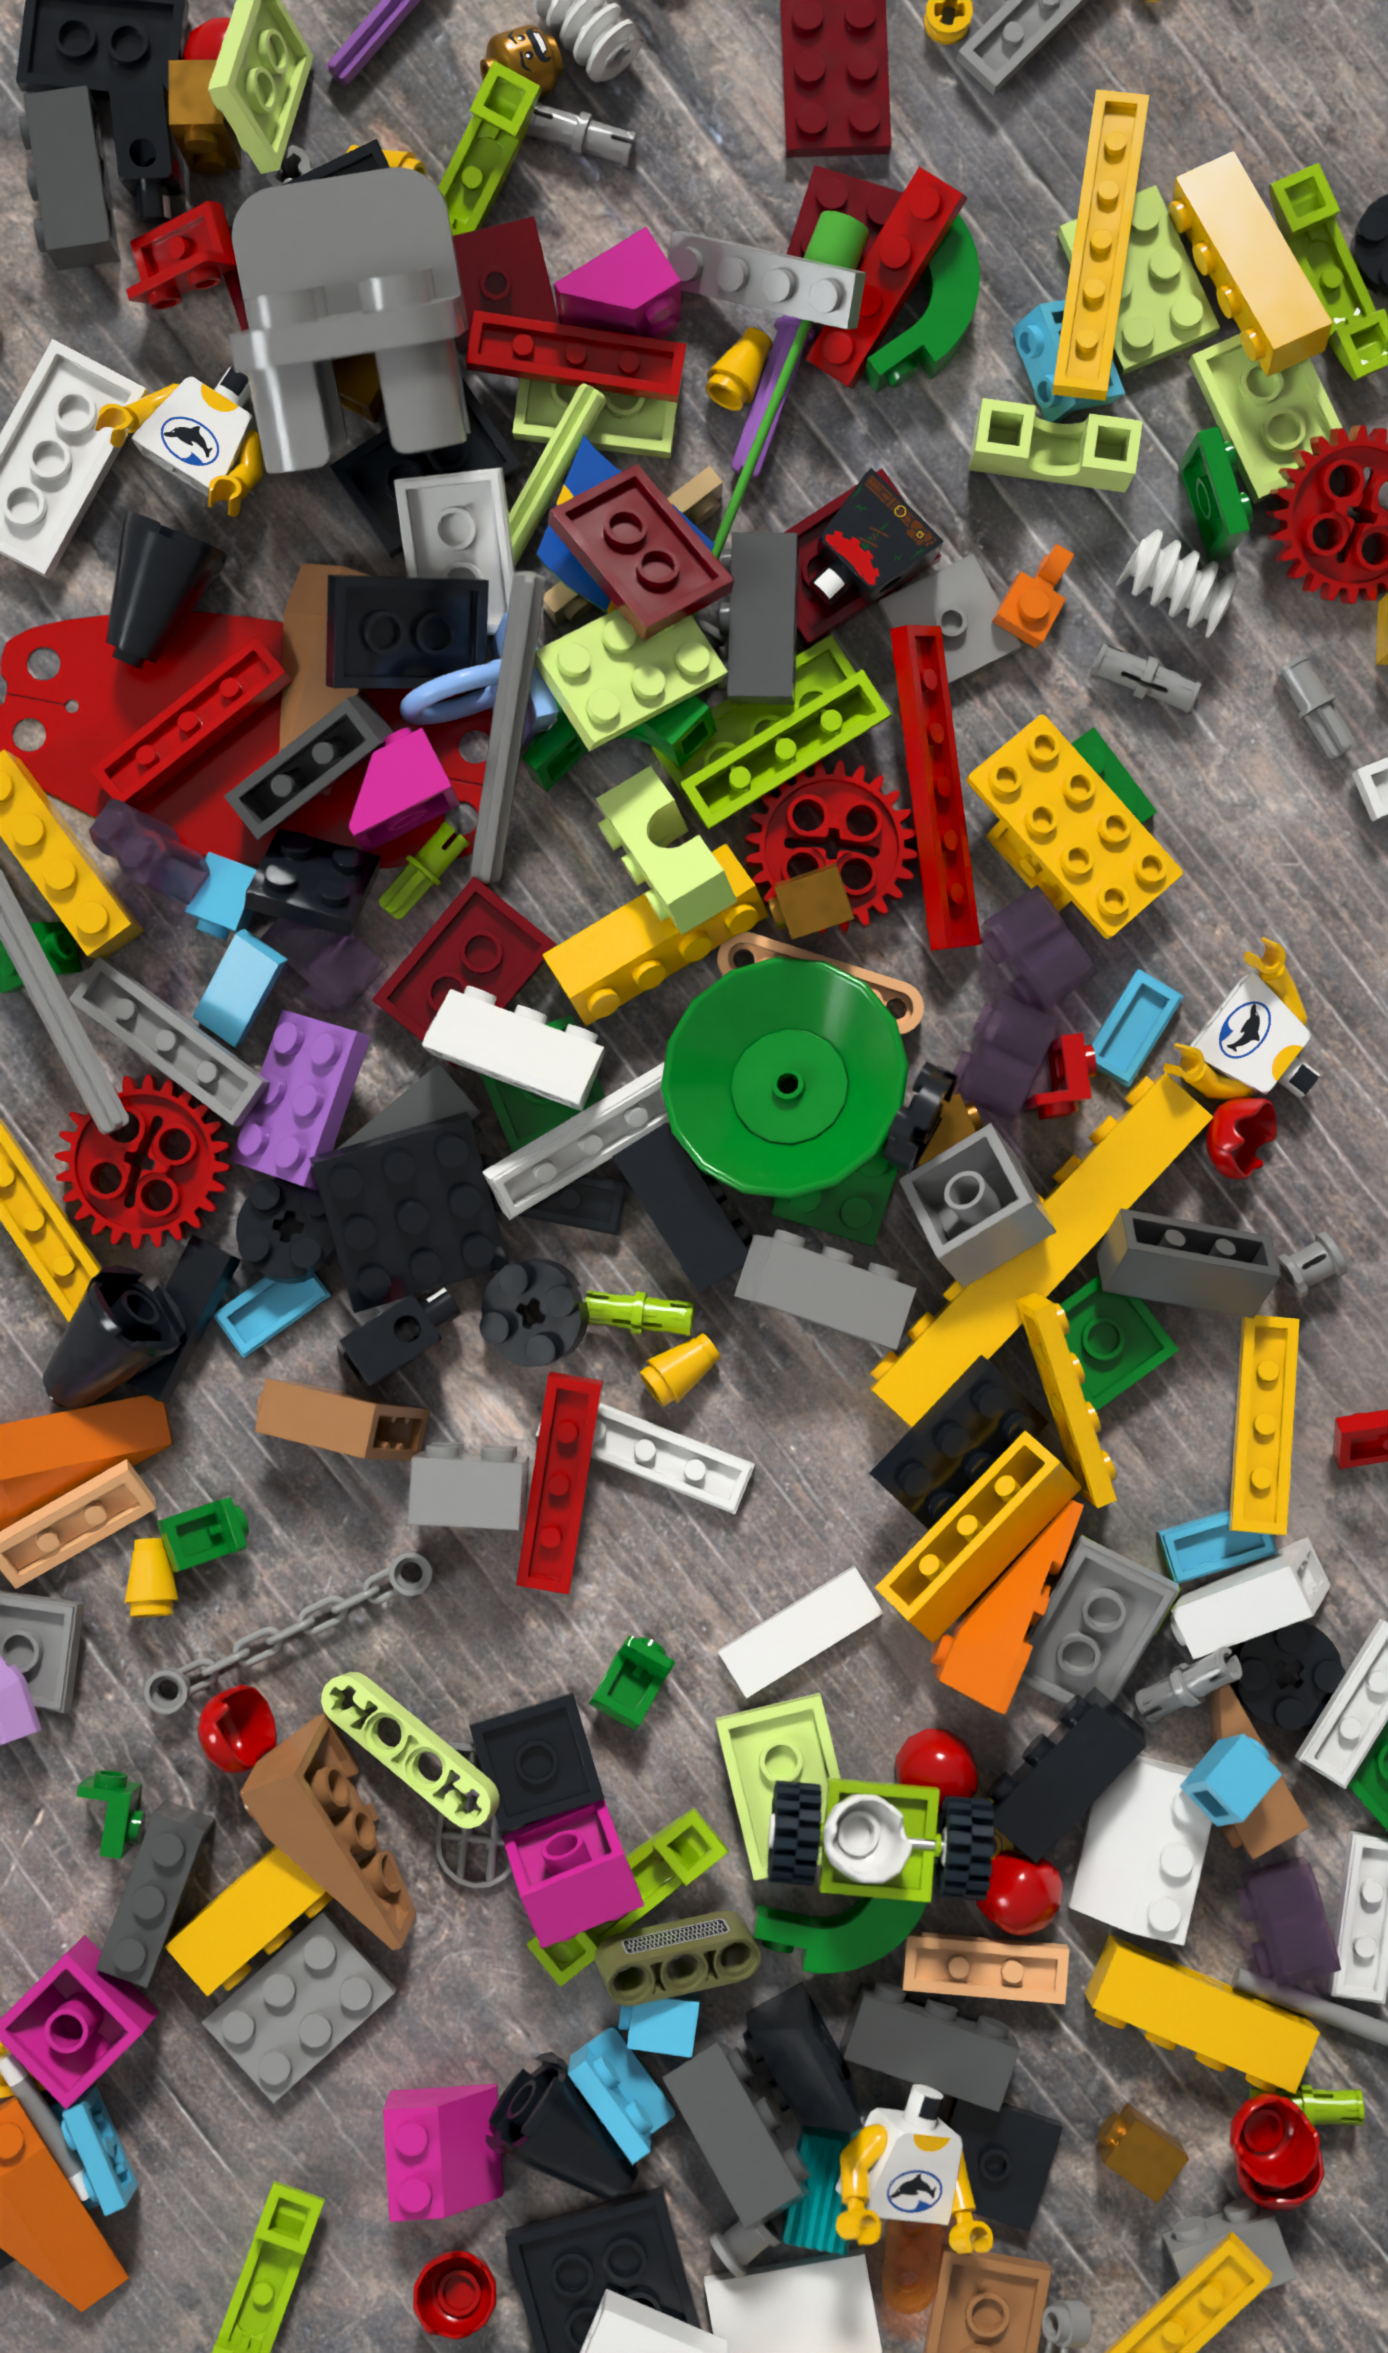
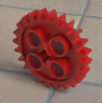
[1266,425,1388,604]
[745,760,918,935]
[55,1075,233,1249]

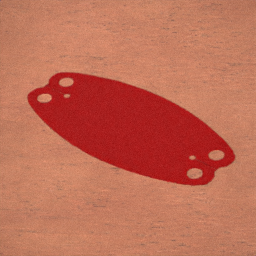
[0,612,493,869]

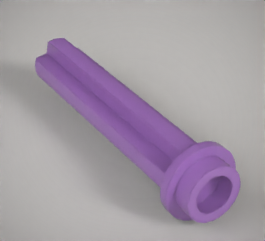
[326,0,421,86]
[731,314,816,478]

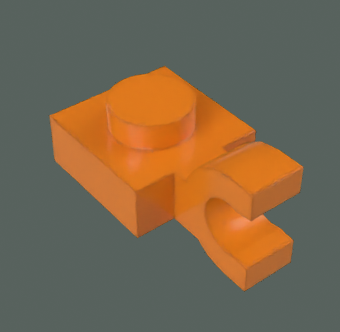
[991,543,1074,649]

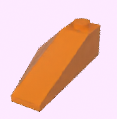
[0,1395,174,1531]
[930,1499,1084,1715]
[0,2096,129,2312]

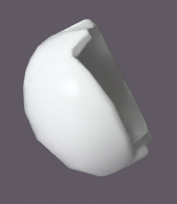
[823,1794,912,1883]

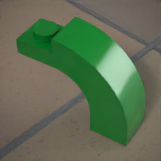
[864,214,980,393]
[521,695,717,793]
[752,1859,937,1973]

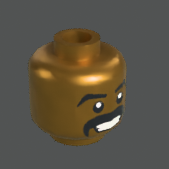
[480,25,563,98]

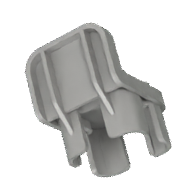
[228,167,471,473]

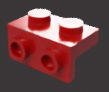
[126,200,237,310]
[1023,1033,1097,1120]

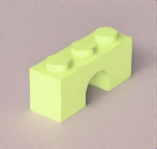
[969,398,1143,493]
[596,766,738,935]

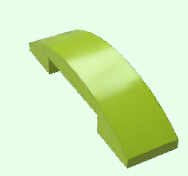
[438,60,542,236]
[1268,162,1388,381]
[526,1807,729,1987]
[211,2180,325,2353]

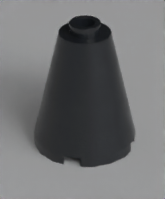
[105,510,228,669]
[43,1265,185,1410]
[485,2052,638,2200]

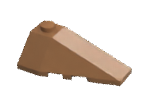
[279,563,371,798]
[239,1713,416,1950]

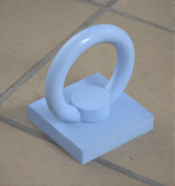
[400,613,559,745]

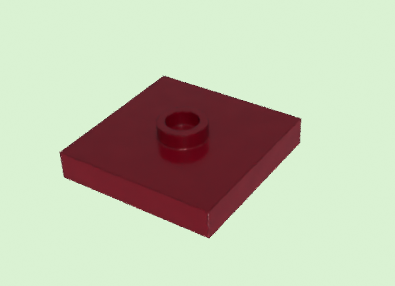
[453,216,559,350]

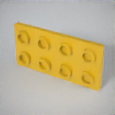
[966,714,1183,939]

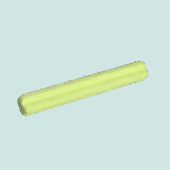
[509,384,606,566]

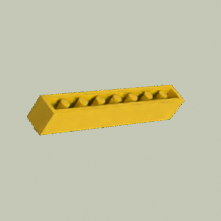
[868,1073,1213,1428]

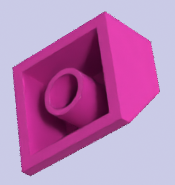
[554,227,681,340]
[349,728,461,852]
[502,1799,645,1948]
[0,1935,160,2109]
[383,2084,504,2222]

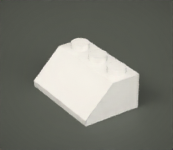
[422,985,605,1112]
[1068,1756,1212,1946]

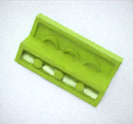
[652,634,892,830]

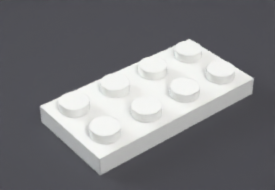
[0,339,149,580]

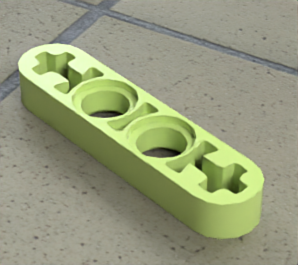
[321,1672,499,1829]

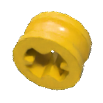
[924,0,973,45]

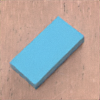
[192,929,288,1048]
[1091,969,1184,1088]
[213,1272,333,1358]
[1156,1509,1278,1584]

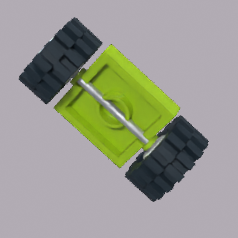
[767,1778,994,1902]

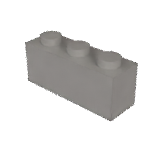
[734,1229,916,1350]

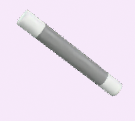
[0,2051,90,2201]

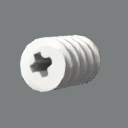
[533,0,644,82]
[1116,529,1237,638]

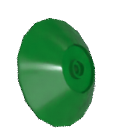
[661,957,909,1199]

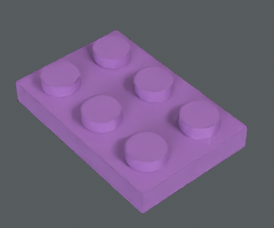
[230,1009,371,1191]

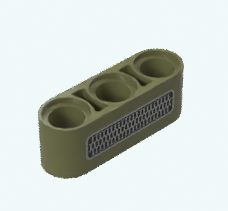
[595,1910,761,2006]

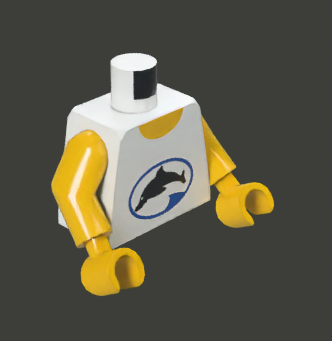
[95,367,263,517]
[1163,937,1320,1100]
[835,2084,993,2255]

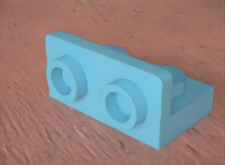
[1012,300,1125,423]
[568,2025,675,2164]
[49,2085,139,2216]

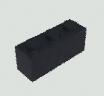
[612,1122,753,1294]
[986,1687,1146,1863]

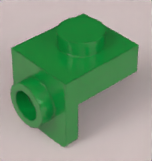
[0,922,82,993]
[156,1497,249,1573]
[589,1636,675,1731]
[77,1770,146,1859]

